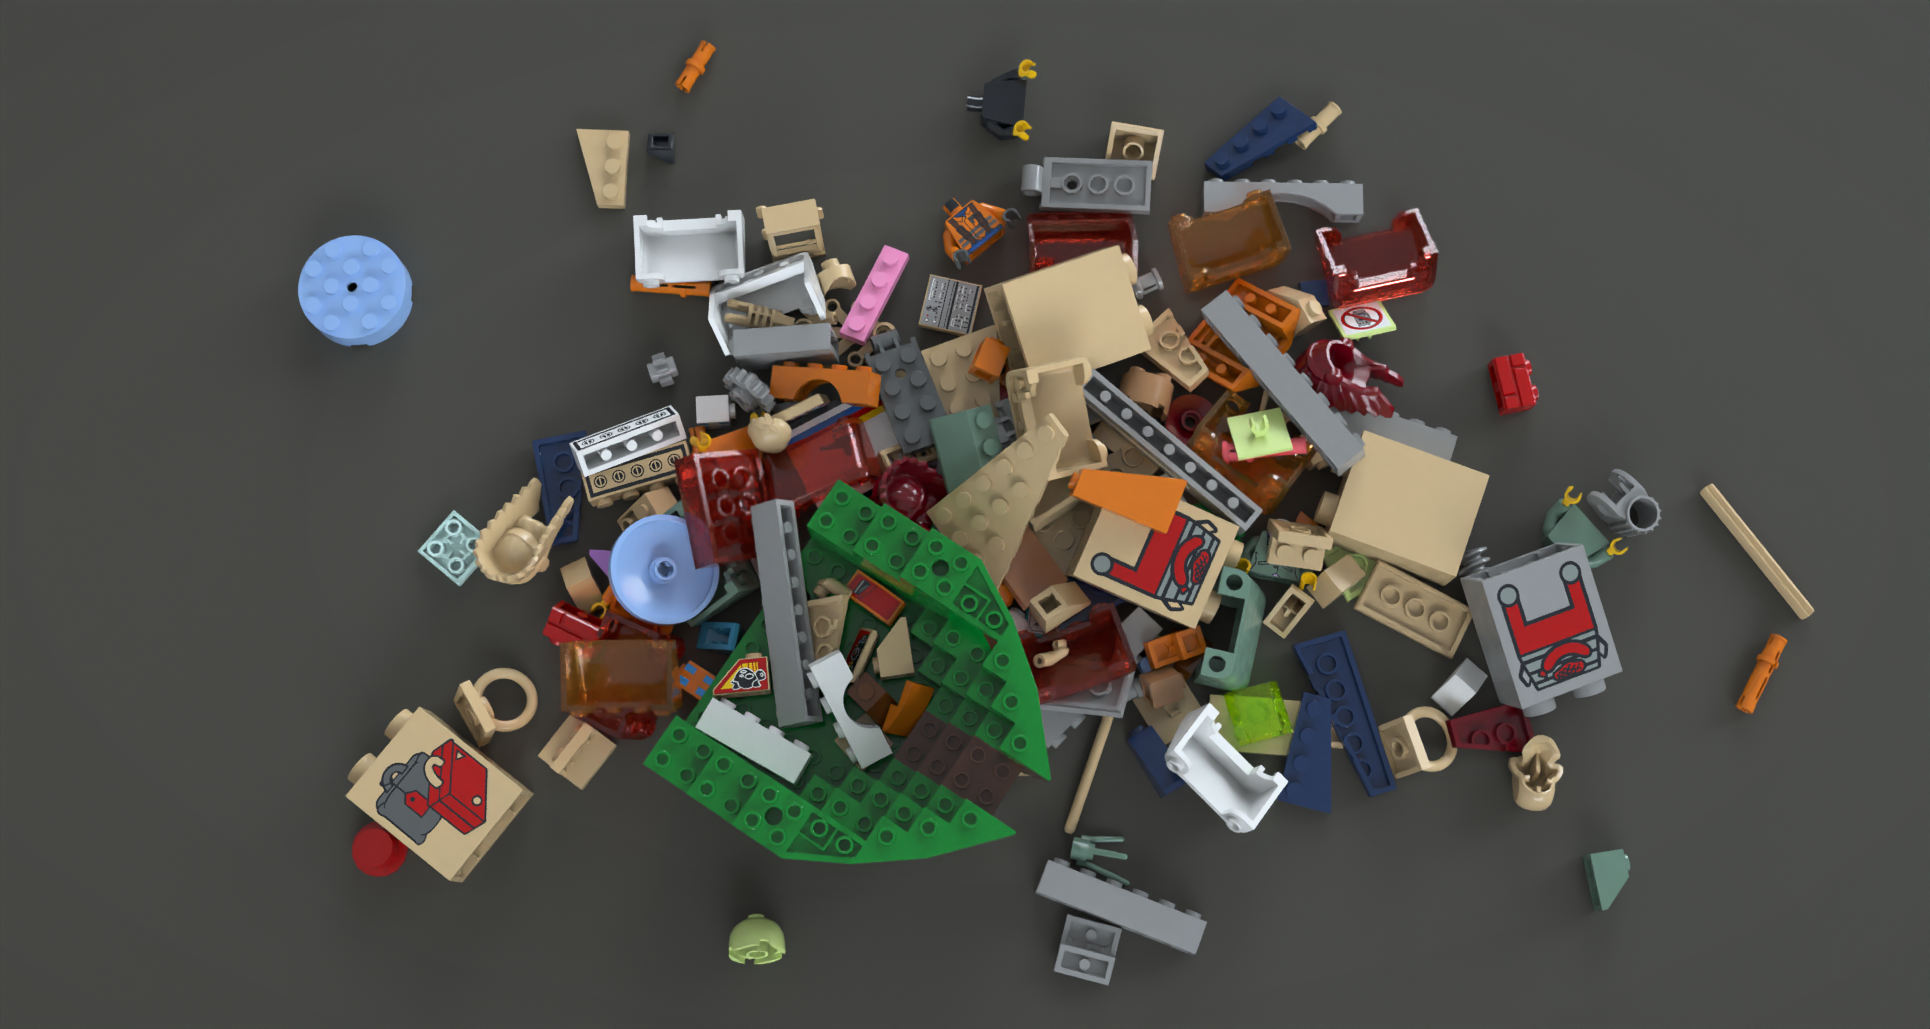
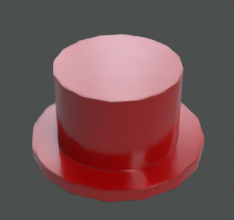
[352,822,408,877]

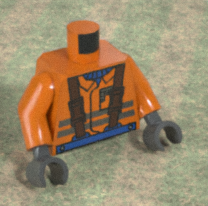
[942,198,1022,270]

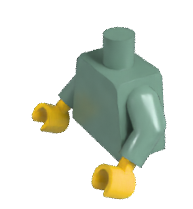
[1541,486,1629,568]

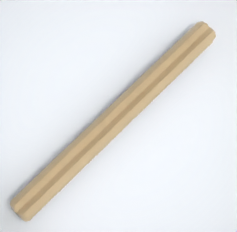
[1700,484,1814,619]

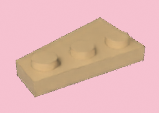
[576,129,630,209]
[1141,308,1209,392]
[807,594,849,661]

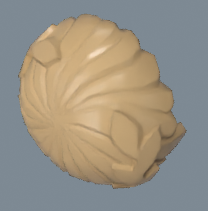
[747,413,792,454]

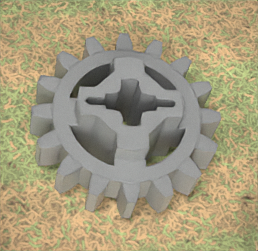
[722,367,776,417]

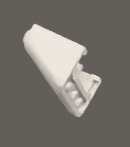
[633,210,745,288]
[1165,703,1288,833]

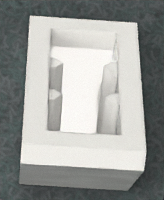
[1431,658,1487,716]

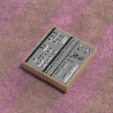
[918,274,982,336]

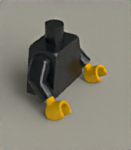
[966,59,1037,141]

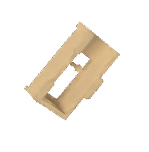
[756,199,826,262]

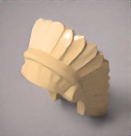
[472,478,574,585]

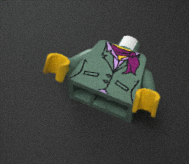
[1235,519,1318,591]

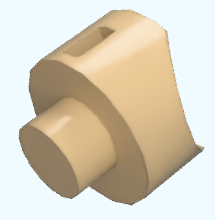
[817,258,856,296]

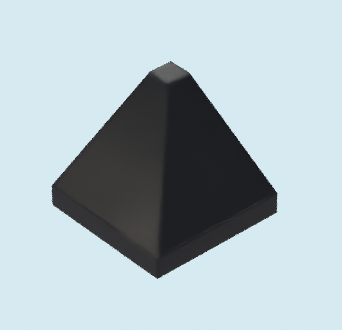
[646,133,675,163]

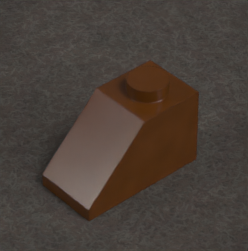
[846,672,898,735]

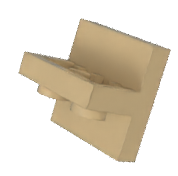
[1266,518,1334,571]
[538,712,617,790]

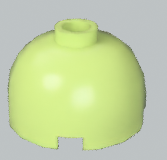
[729,914,786,964]

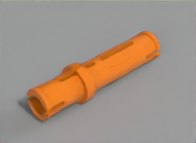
[630,275,712,298]
[1735,633,1788,714]

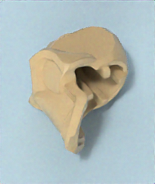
[1508,735,1563,811]

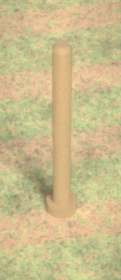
[1064,716,1114,834]

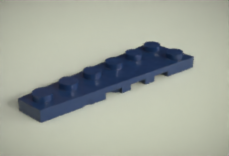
[1292,630,1397,797]

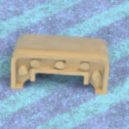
[1006,356,1108,481]

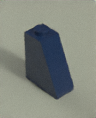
[1126,724,1186,798]

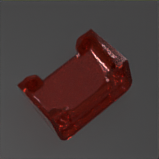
[1315,208,1439,309]
[761,415,883,518]

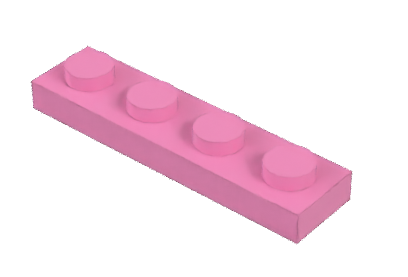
[839,245,909,346]

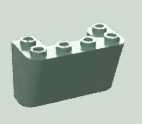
[1193,566,1266,692]

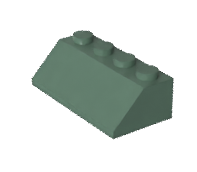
[928,404,1002,495]

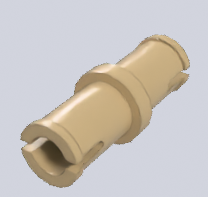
[1295,101,1342,150]

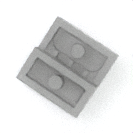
[1054,913,1122,986]

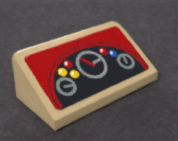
[845,627,880,684]

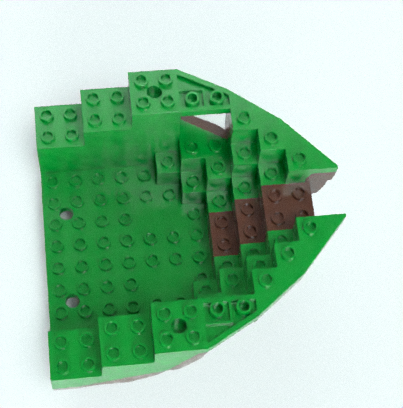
[643,479,1051,864]

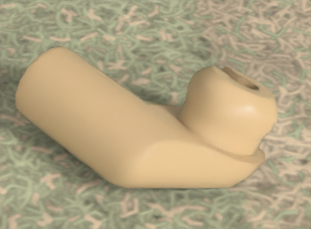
[813,577,853,599]

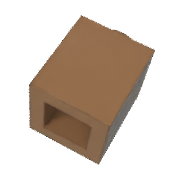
[1139,665,1186,709]

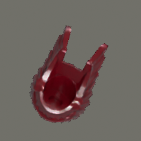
[1294,337,1404,418]
[872,456,947,532]

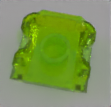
[1223,681,1294,746]

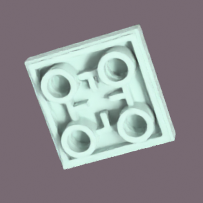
[418,510,480,587]

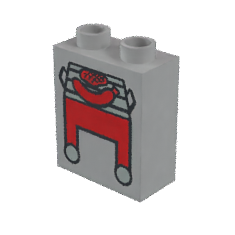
[1460,542,1623,717]

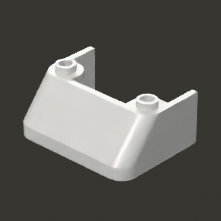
[708,252,826,356]

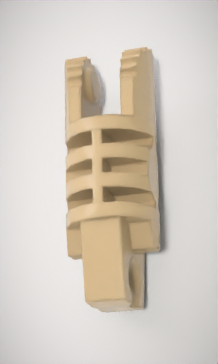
[724,299,795,328]

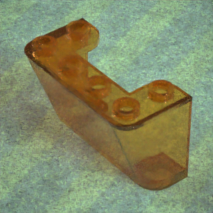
[1187,389,1317,515]
[560,640,683,716]

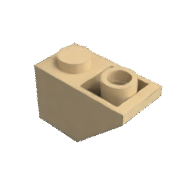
[617,486,678,531]
[1029,581,1091,633]

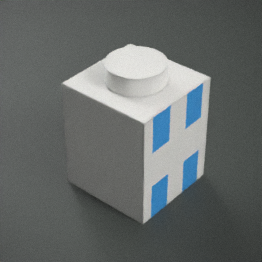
[696,395,736,429]

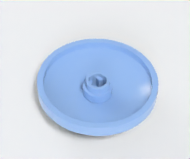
[608,514,719,626]

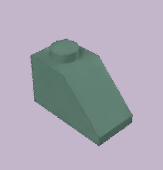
[1582,849,1630,911]

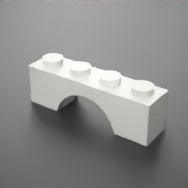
[807,649,892,769]

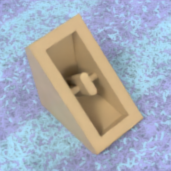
[1306,554,1366,609]
[560,557,603,614]
[1262,584,1315,639]

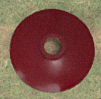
[1165,394,1218,448]

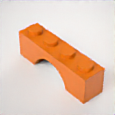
[769,361,882,408]

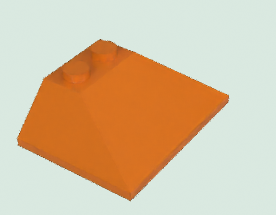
[1188,278,1301,393]

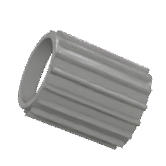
[1586,469,1661,537]

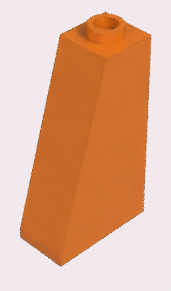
[1067,468,1188,534]

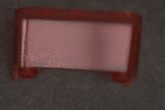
[1026,212,1138,273]

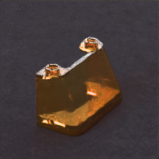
[1167,189,1292,293]

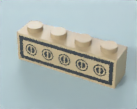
[581,440,697,508]

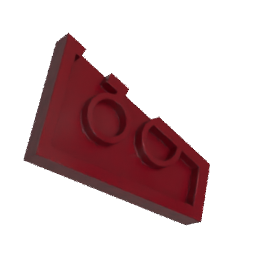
[1445,704,1534,753]

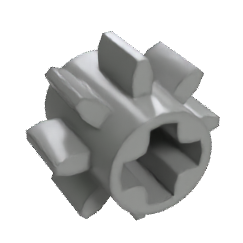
[647,352,679,387]

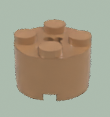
[1119,366,1174,422]

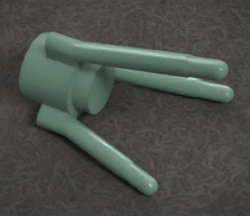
[1070,835,1130,886]

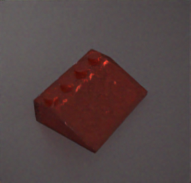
[674,448,769,570]

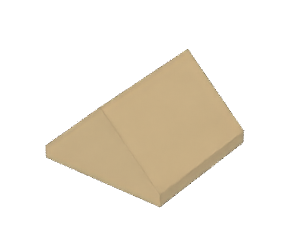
[1105,121,1164,180]

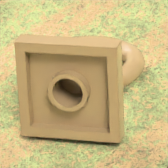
[453,668,538,748]
[1377,706,1458,780]

